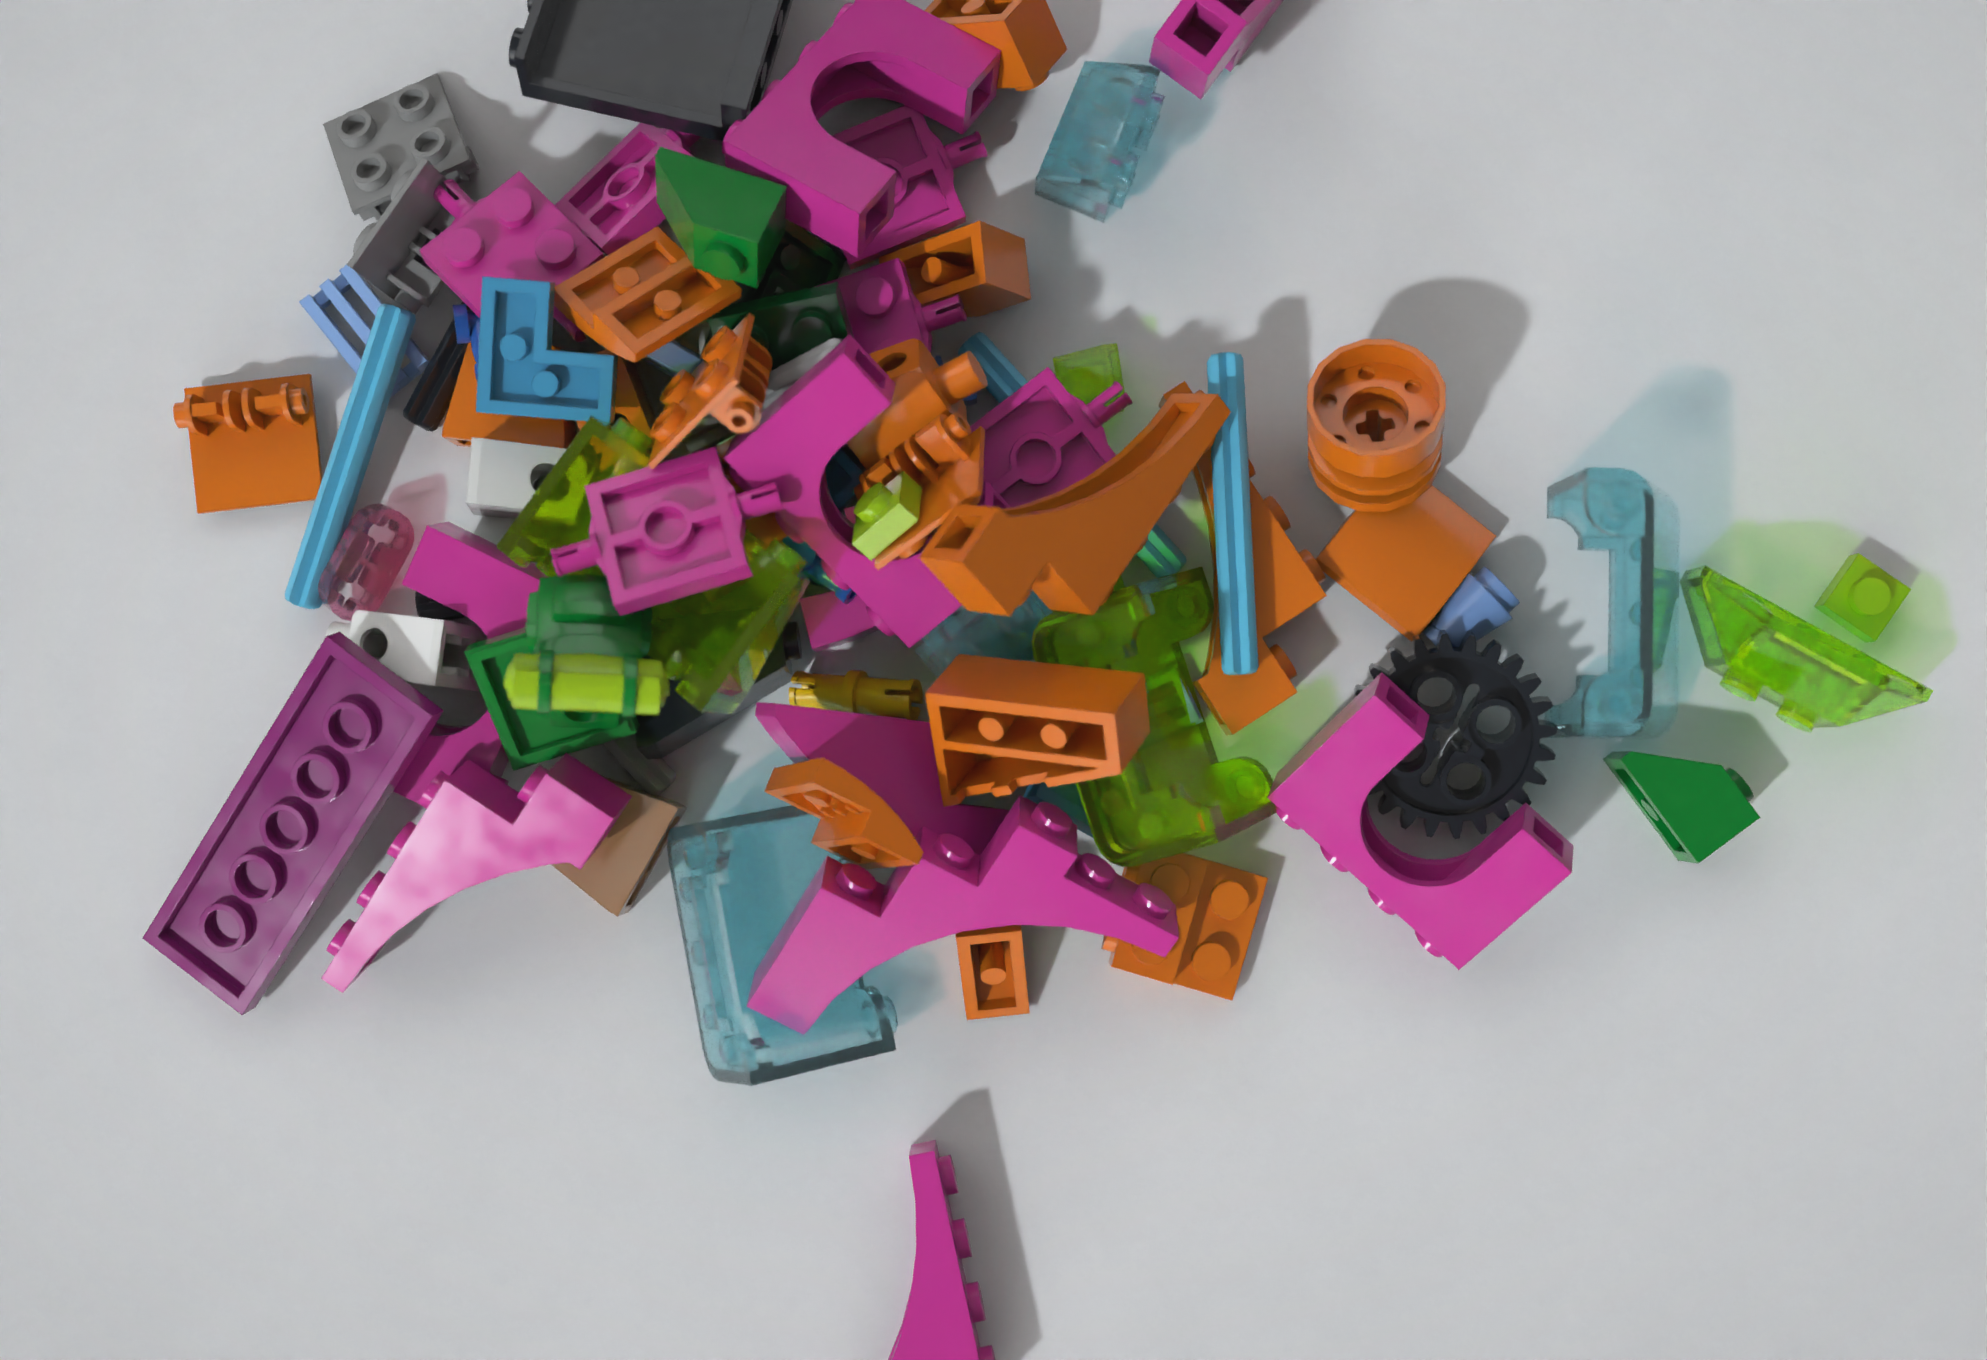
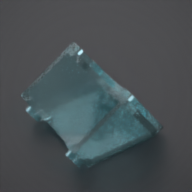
[1544,467,1680,740]
[667,805,898,1086]

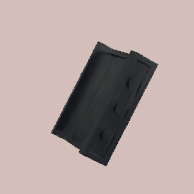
[509,0,793,141]

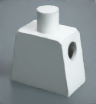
[466,437,617,523]
[325,610,488,692]

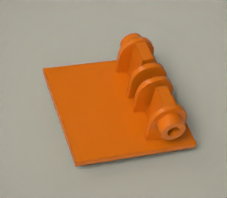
[648,313,773,469]
[173,374,323,514]
[854,411,985,570]

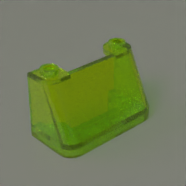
[496,416,810,714]
[1031,567,1277,867]

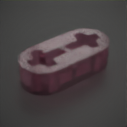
[318,503,414,621]

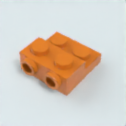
[1101,841,1268,1001]

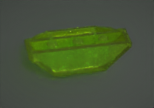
[1680,565,1933,732]

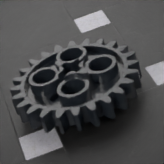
[1354,630,1558,839]

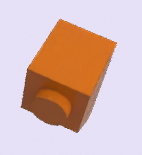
[924,0,1067,91]
[879,221,1031,317]
[955,925,1030,1020]

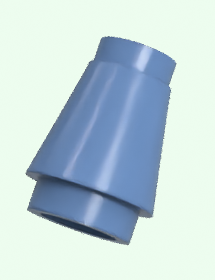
[1423,566,1520,647]

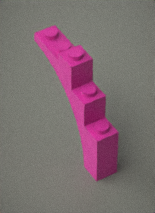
[746,795,1179,1035]

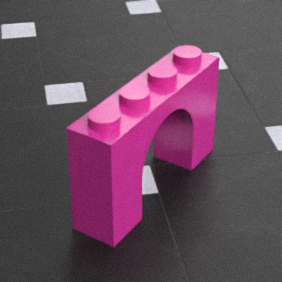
[722,0,1001,258]
[724,334,1010,649]
[393,521,558,803]
[1267,672,1574,970]

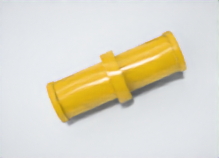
[789,670,923,720]

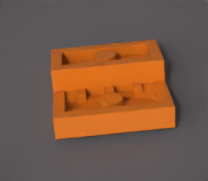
[554,226,741,363]
[1316,485,1496,642]
[764,757,923,870]

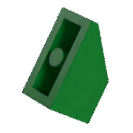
[655,147,787,288]
[1603,751,1760,863]

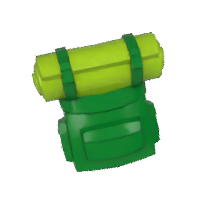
[504,574,669,729]

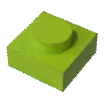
[852,471,922,561]
[1814,553,1911,643]

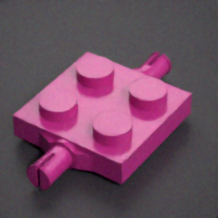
[805,105,988,270]
[555,123,702,256]
[419,171,604,342]
[814,258,967,354]
[970,367,1132,507]
[550,446,784,616]

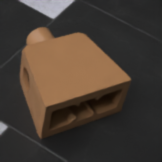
[551,775,687,916]

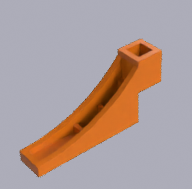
[1158,381,1327,736]
[919,394,1231,616]

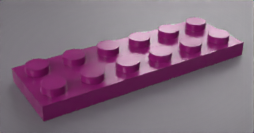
[142,632,444,1015]

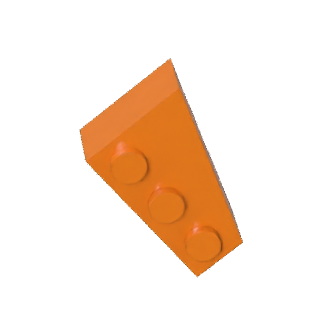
[925,654,1150,807]

